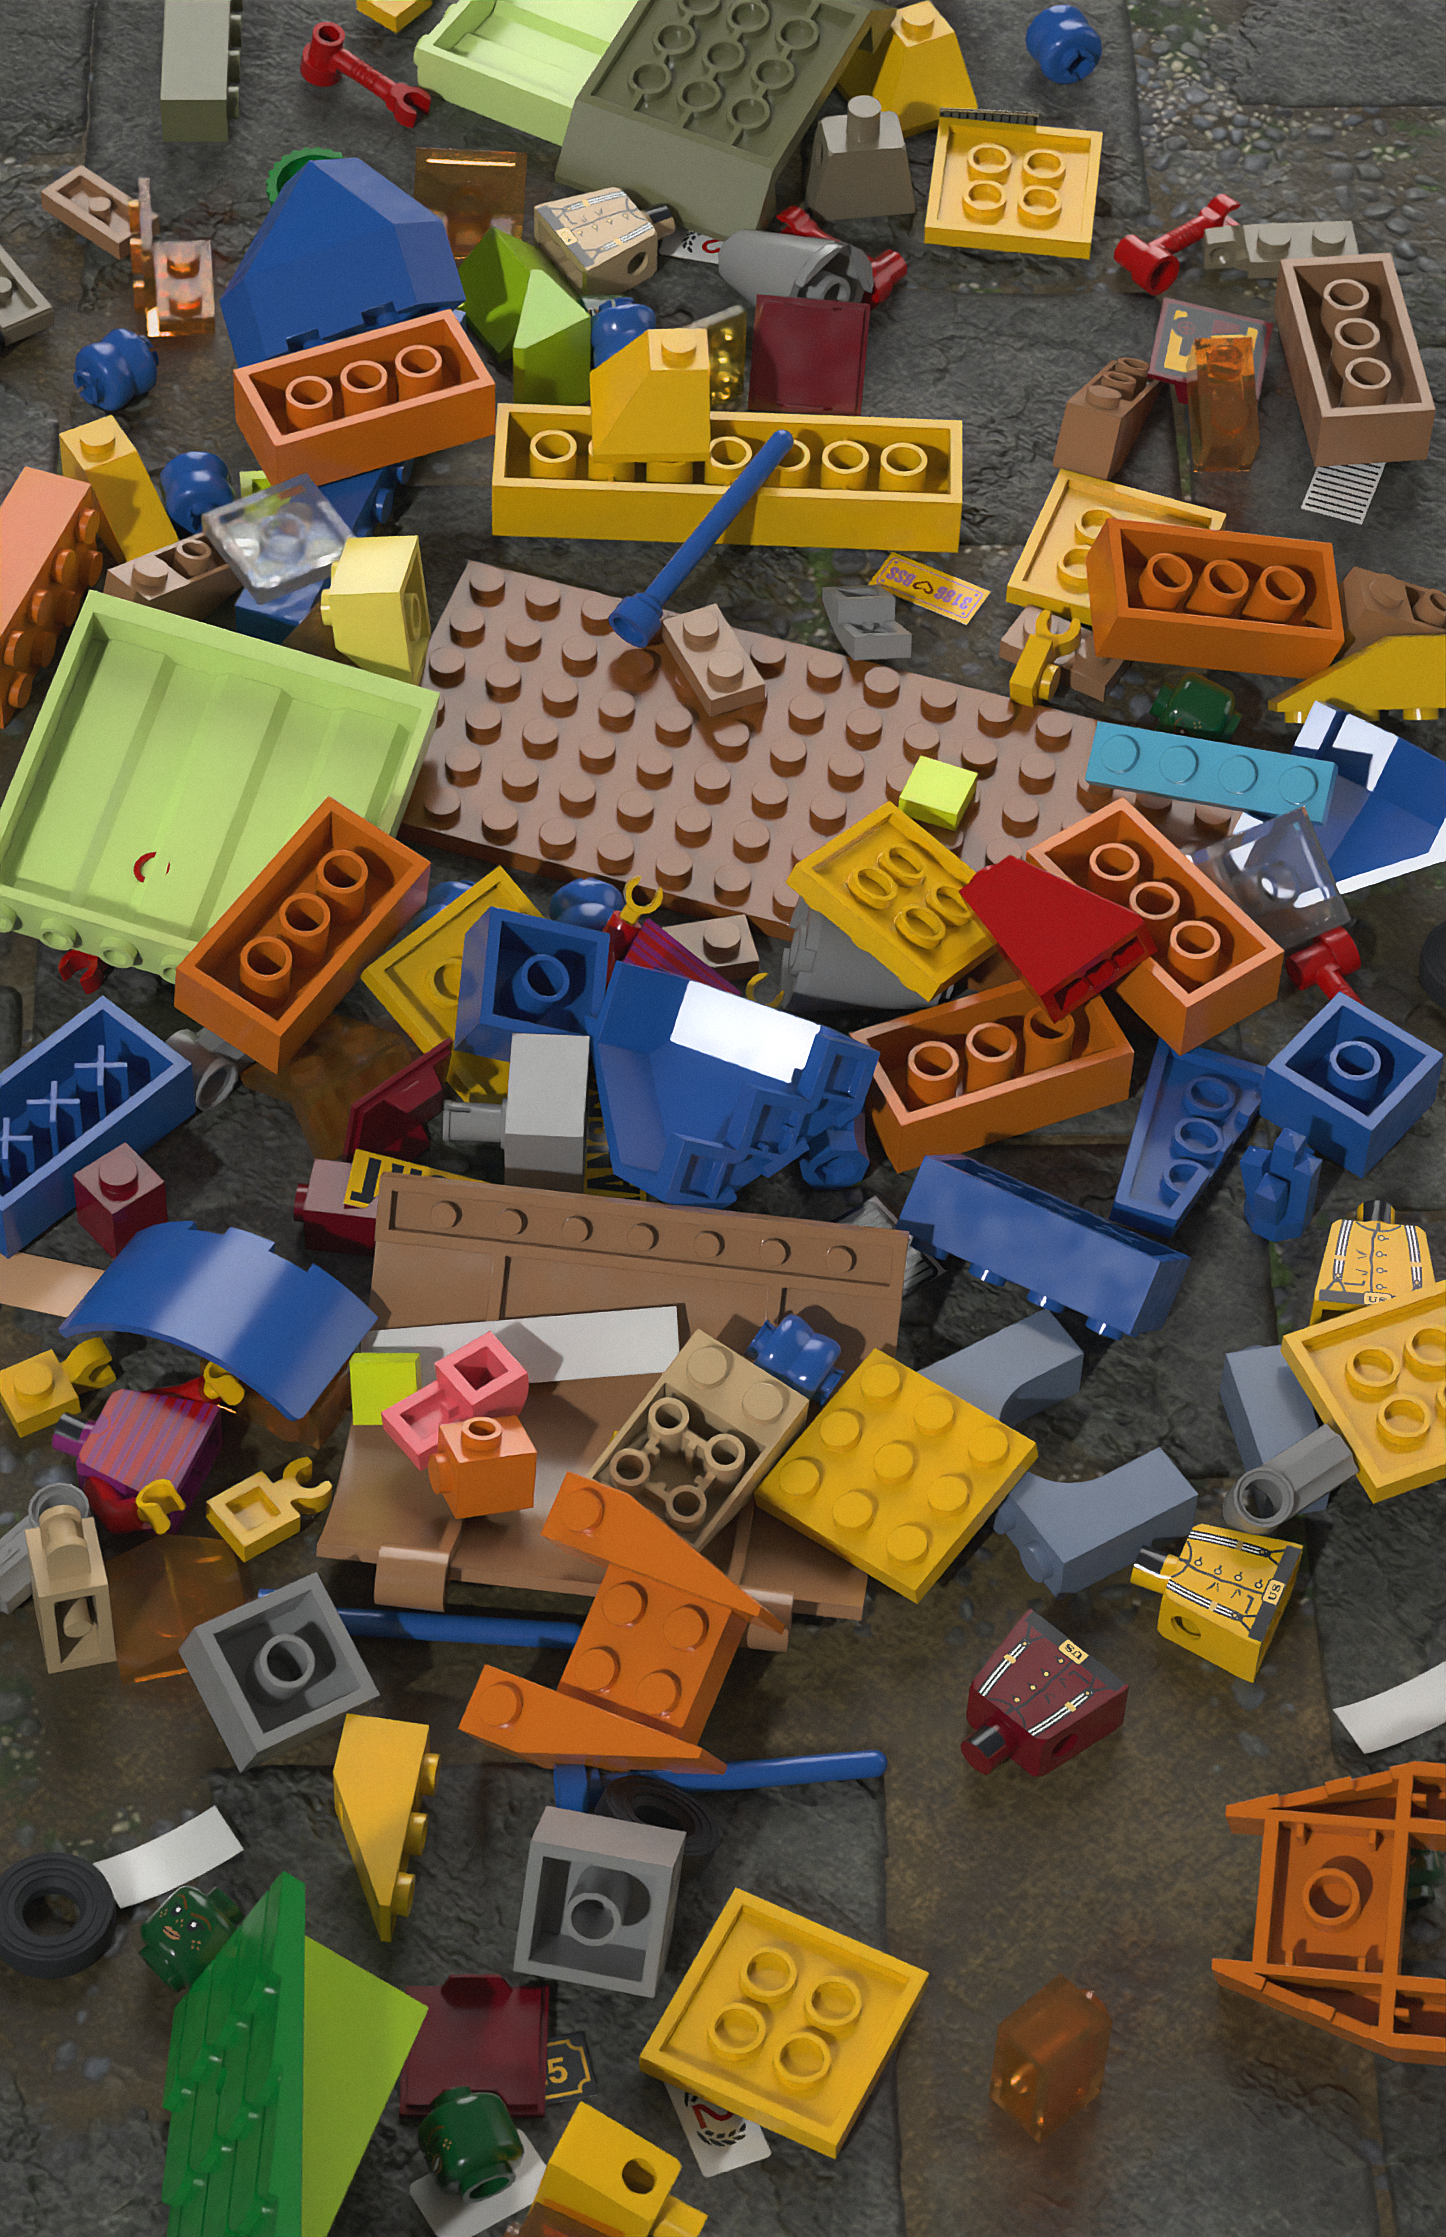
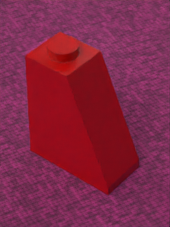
[958,855,1158,1024]

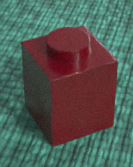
[73,1142,168,1260]
[294,1159,379,1257]

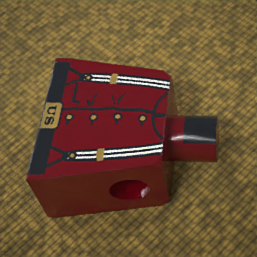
[960,1608,1129,1777]

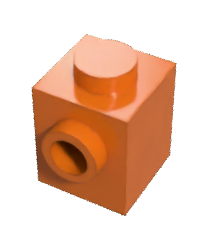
[428,1415,537,1519]

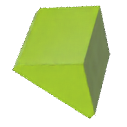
[457,226,580,363]
[513,269,591,406]

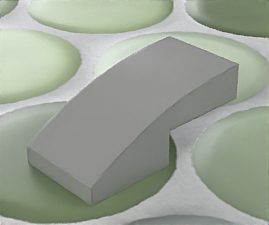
[822,584,912,660]

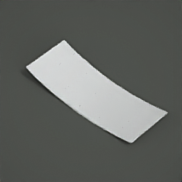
[1333,1661,1446,1754]
[92,1805,244,1909]

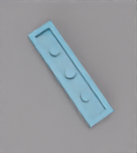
[1085,721,1338,827]

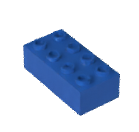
[0,995,196,1259]
[895,1154,1192,1340]

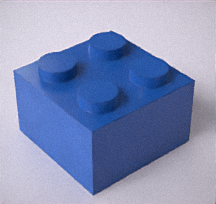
[454,906,610,1062]
[1258,991,1444,1178]

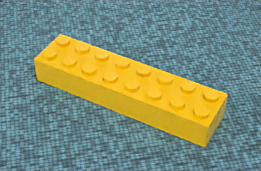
[492,403,962,553]

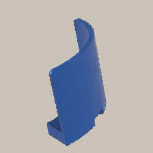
[58,1221,379,1421]

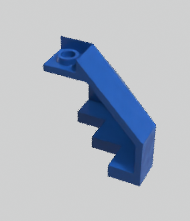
[219,157,466,368]
[1217,701,1446,908]
[584,960,881,1210]

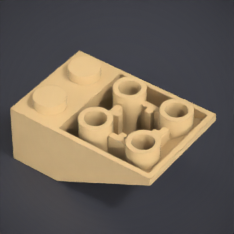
[585,1329,809,1552]

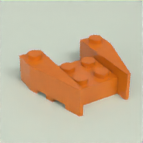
[458,1471,786,1775]
[1211,1761,1446,2066]

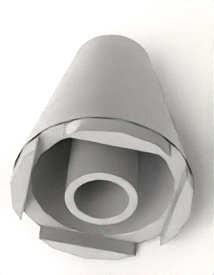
[718,229,874,307]
[779,896,954,1012]

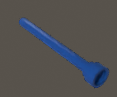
[608,430,794,648]
[258,1588,583,1650]
[553,1750,888,1814]

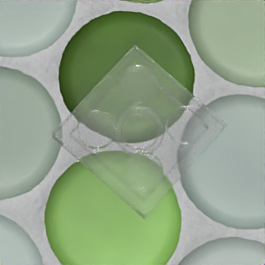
[201,473,357,605]

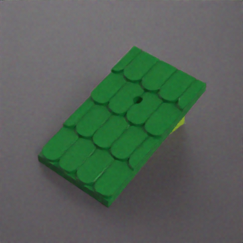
[161,1871,429,2237]

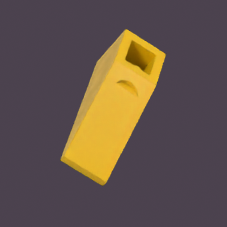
[1268,634,1446,723]
[333,1713,441,1942]

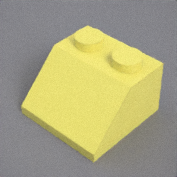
[321,535,432,686]

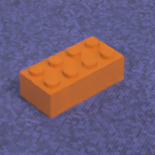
[233,308,496,497]
[0,466,103,729]
[1085,517,1345,679]
[174,796,431,1075]
[1025,797,1285,1056]
[849,980,1134,1174]

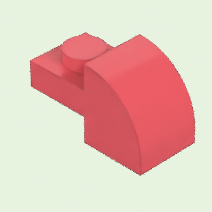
[381,1331,529,1471]

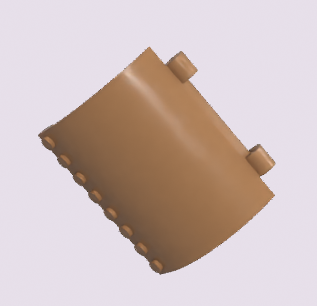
[316,1172,909,1653]

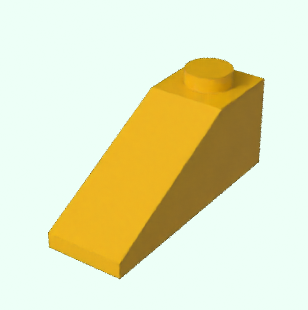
[59,415,180,565]

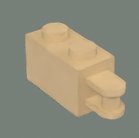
[25,1505,117,1674]

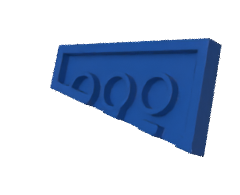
[1108,1036,1266,1239]

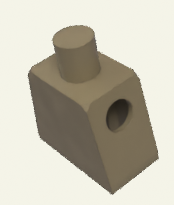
[803,95,915,222]

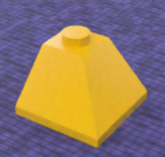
[835,0,978,138]
[589,328,711,463]

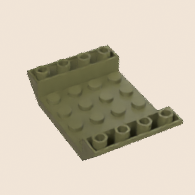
[555,0,897,242]

